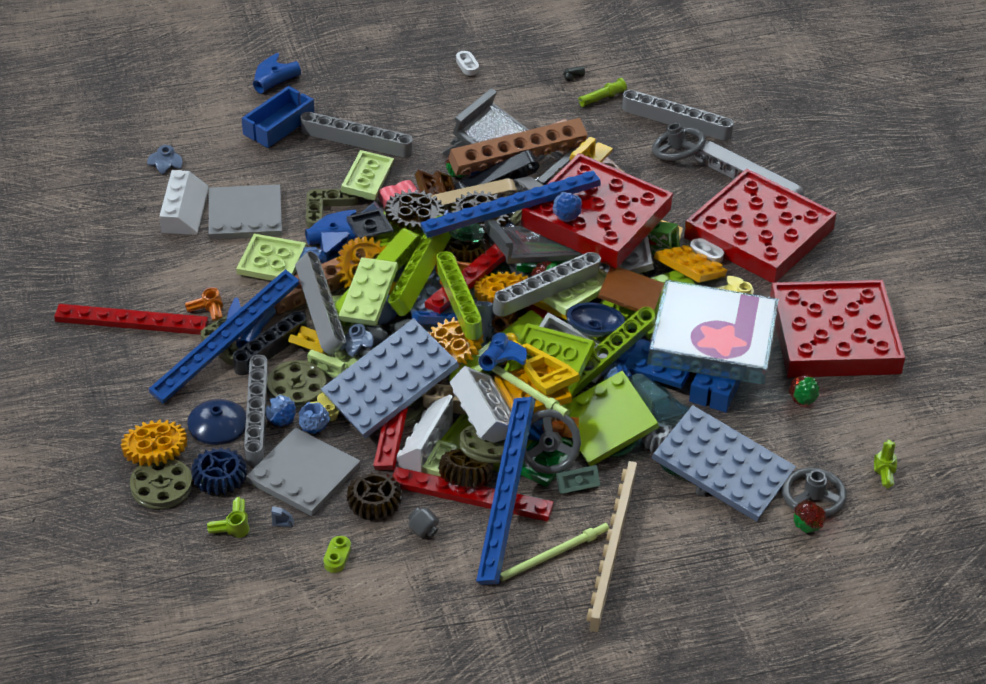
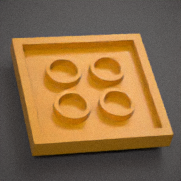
[654,245,727,283]
[495,363,572,413]

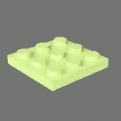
[236,234,307,281]

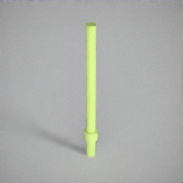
[491,365,570,416]
[500,523,609,582]

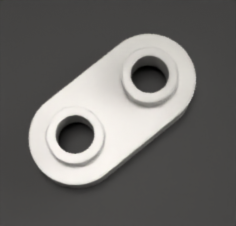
[456,51,479,76]
[690,238,724,263]

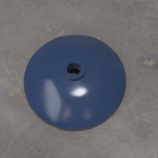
[567,302,625,337]
[187,399,246,445]

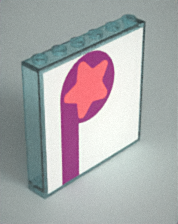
[647,280,779,385]

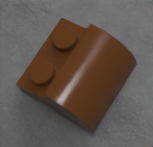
[414,169,456,195]

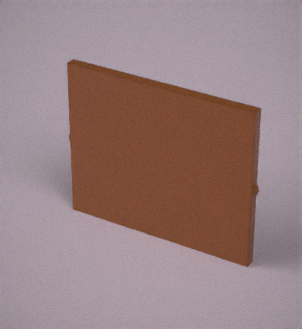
[597,266,664,312]

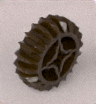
[443,231,490,263]
[438,449,494,488]
[346,471,402,521]

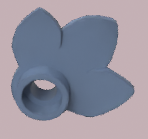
[147,145,182,174]
[339,323,374,357]

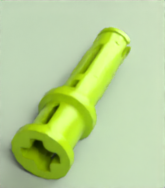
[578,78,627,107]

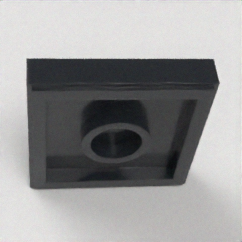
[347,208,394,241]

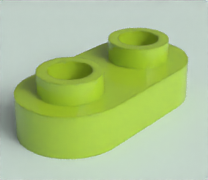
[324,536,351,573]

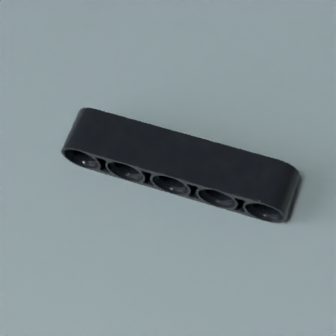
[455,151,540,190]
[233,311,307,376]

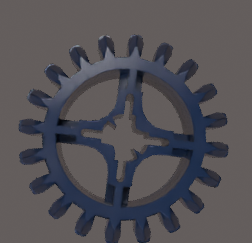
[191,447,247,496]

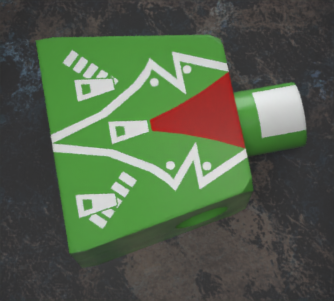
[648,222,680,255]

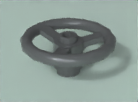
[652,123,706,161]
[524,409,581,474]
[782,468,847,518]

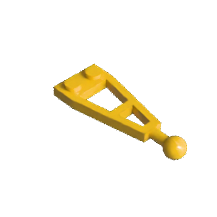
[506,333,580,395]

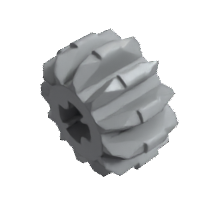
[641,420,673,453]

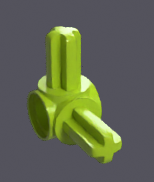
[874,440,897,489]
[207,497,250,538]

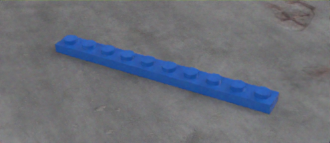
[421,171,601,238]
[149,269,299,404]
[476,397,535,585]

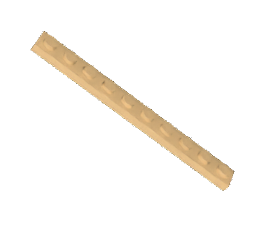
[587,461,637,632]

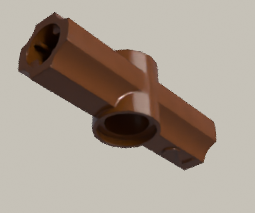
[492,309,522,332]

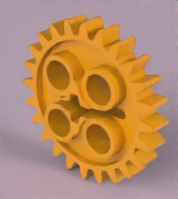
[335,236,386,288]
[474,271,528,304]
[428,317,484,368]
[121,419,188,466]

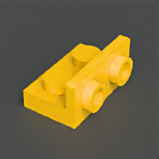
[288,326,329,355]

